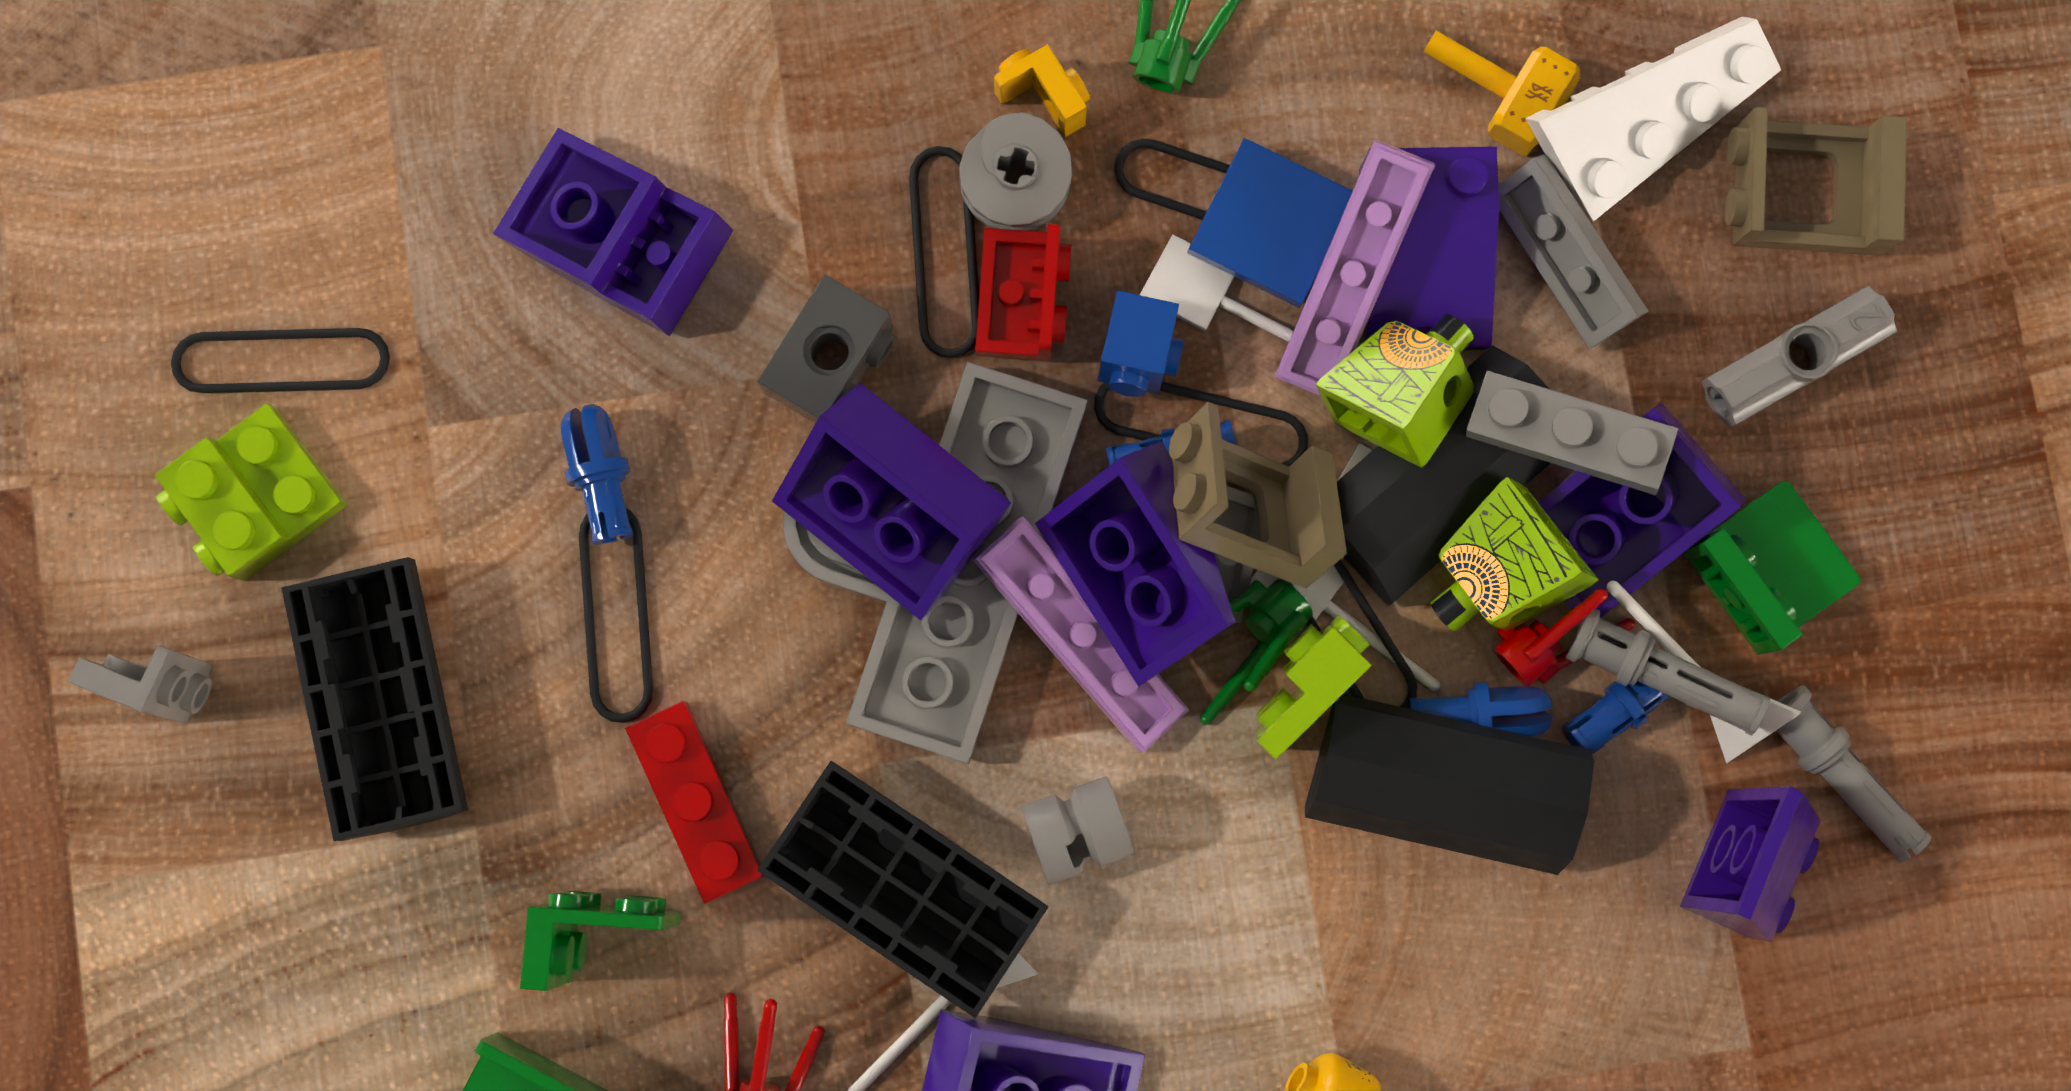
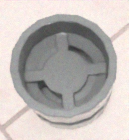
[1021,776,1135,885]

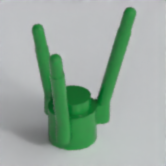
[1128,0,1241,94]
[1200,579,1313,725]

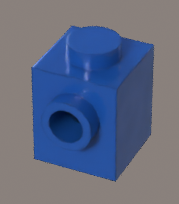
[1097,290,1184,397]

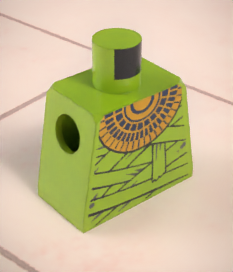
[1315,314,1474,468]
[1430,477,1599,632]

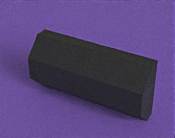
[1337,345,1550,606]
[281,557,468,841]
[1305,694,1594,875]
[757,761,1049,1019]

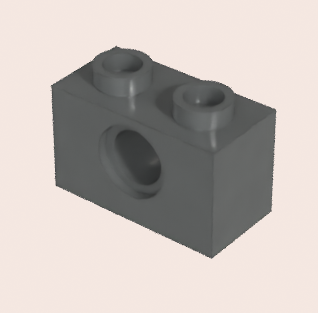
[757,274,896,424]

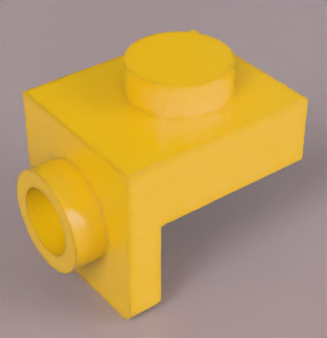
[994,44,1090,138]

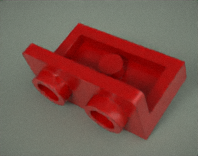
[975,224,1072,361]

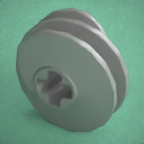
[959,112,1072,231]

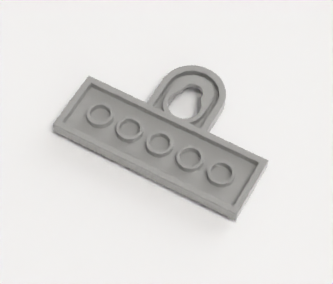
[783,362,1088,764]

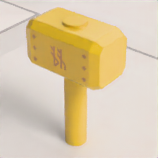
[1423,30,1580,157]

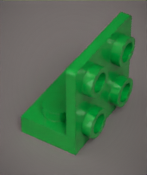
[1683,481,1861,655]
[520,891,681,991]

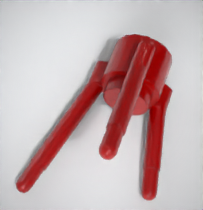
[1493,589,1635,687]
[723,992,825,1091]

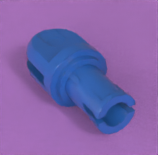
[561,404,634,545]
[1409,682,1553,737]

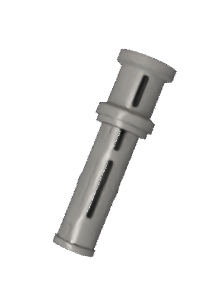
[1565,608,1770,736]
[1776,685,1932,863]

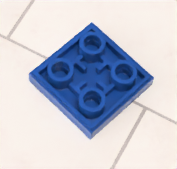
[1187,138,1352,308]

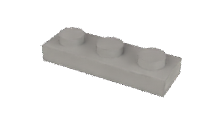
[1498,154,1649,349]
[1466,371,1679,495]

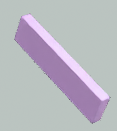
[1275,139,1435,396]
[972,516,1189,753]

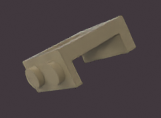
[1725,107,1907,256]
[1169,402,1347,589]

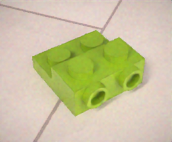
[154,403,348,581]
[1256,615,1372,760]

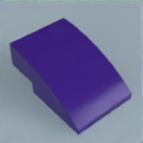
[493,128,733,337]

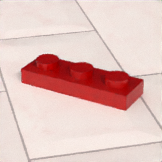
[625,701,764,904]

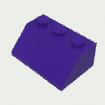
[772,383,1011,620]

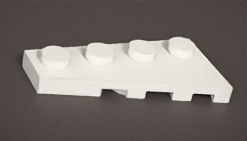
[1525,17,1781,222]

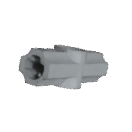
[1701,286,1898,428]

